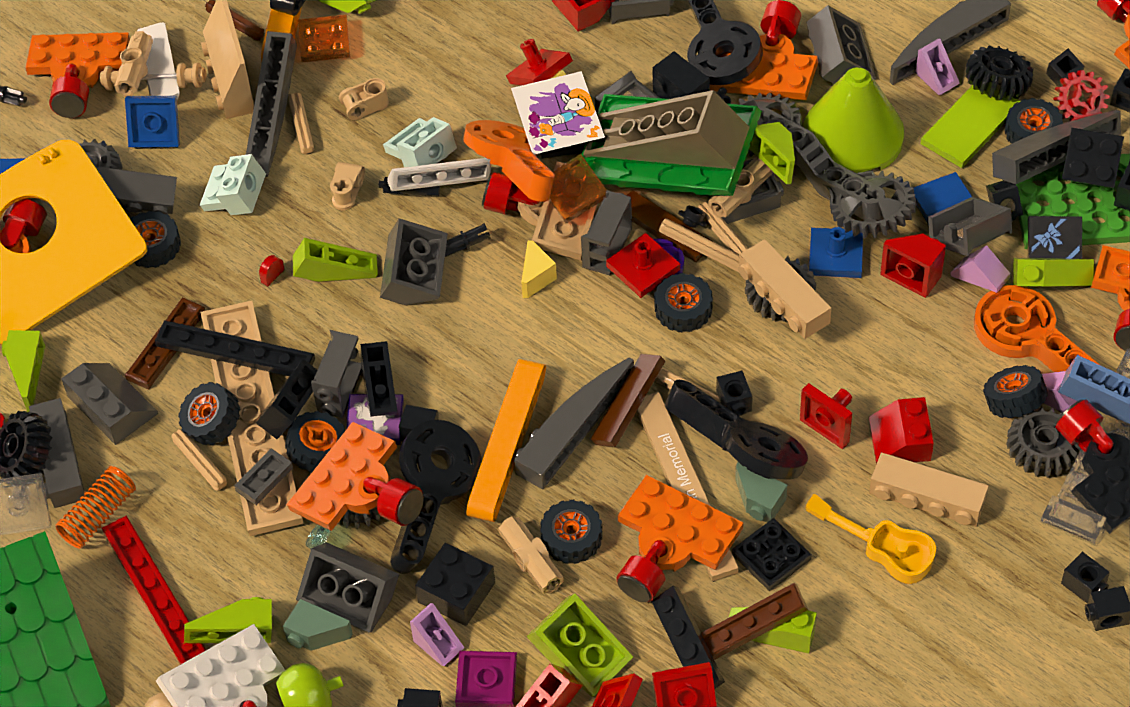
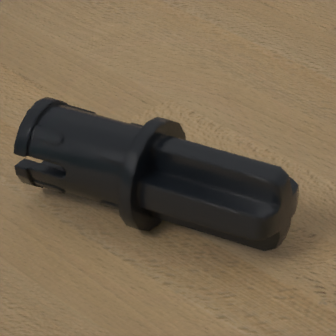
[445,223,491,257]

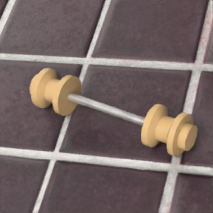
[100,63,206,91]

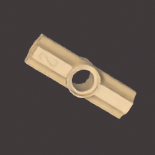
[115,31,153,97]
[708,156,774,218]
[498,516,564,594]

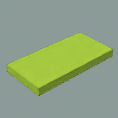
[920,85,1021,168]

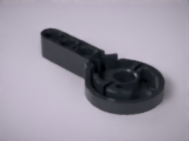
[687,0,763,85]
[665,379,808,480]
[390,420,482,574]

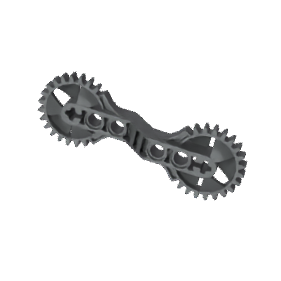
[739,93,916,238]

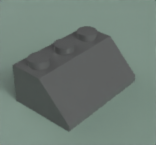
[806,5,877,84]
[380,218,448,305]
[61,363,158,445]
[296,542,399,633]

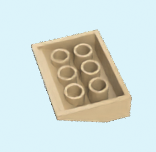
[200,0,254,119]

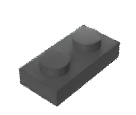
[234,448,293,505]

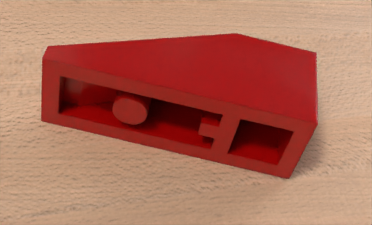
[516,664,583,707]

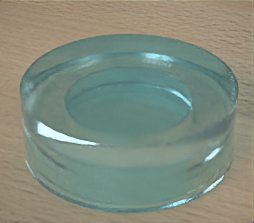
[306,525,331,549]

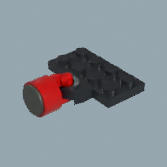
[1055,399,1130,534]

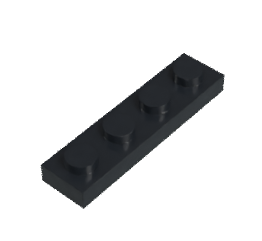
[651,586,725,689]

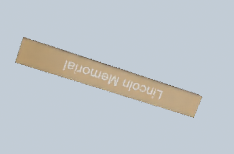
[636,392,738,581]

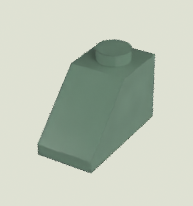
[735,463,788,522]
[283,599,353,651]

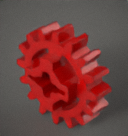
[1053,70,1110,122]

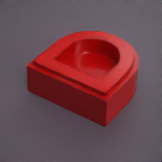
[259,255,285,287]

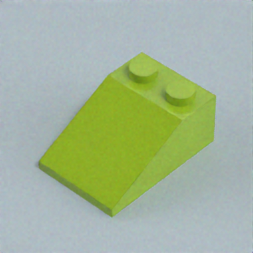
[526,593,633,697]

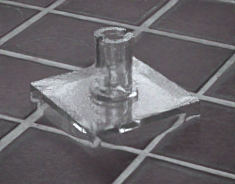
[0,473,52,535]

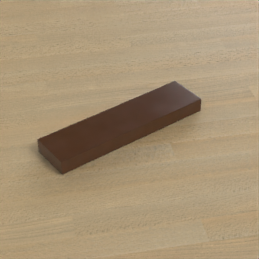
[626,190,713,262]
[125,297,205,390]
[591,354,666,447]
[701,583,808,660]

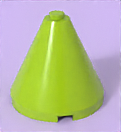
[803,67,904,173]

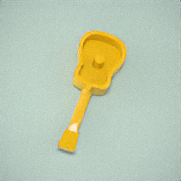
[805,494,936,584]

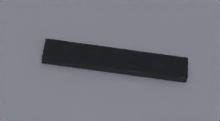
[155,320,315,376]

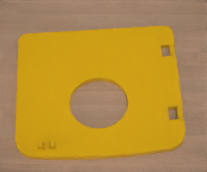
[0,140,147,346]

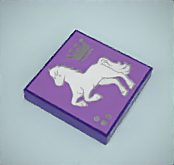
[346,394,404,445]

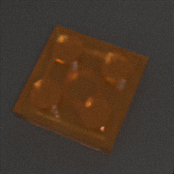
[298,15,350,62]
[550,154,607,223]

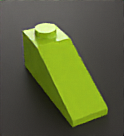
[749,122,795,184]
[293,238,378,282]
[1013,258,1094,286]
[2,330,45,412]
[184,597,272,643]
[729,607,817,654]

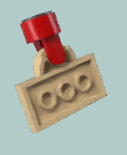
[482,161,603,260]

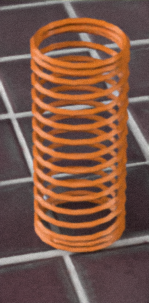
[55,466,136,549]

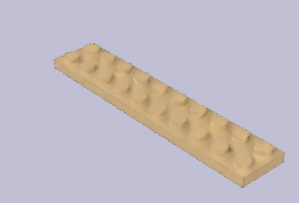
[200,301,304,536]

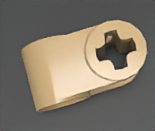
[339,78,389,120]
[330,162,365,211]

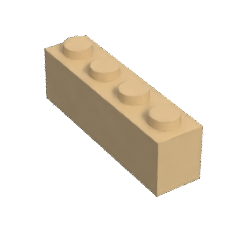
[738,239,831,339]
[869,452,989,527]

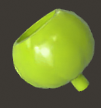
[276,663,344,707]

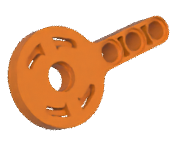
[463,120,555,202]
[974,285,1100,372]

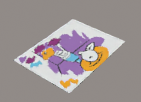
[511,71,605,155]

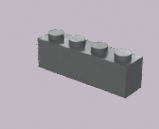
[95,167,177,214]
[29,398,85,508]

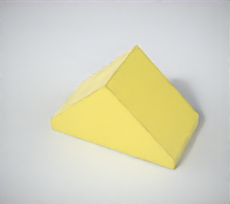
[521,240,557,298]

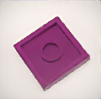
[455,651,517,707]

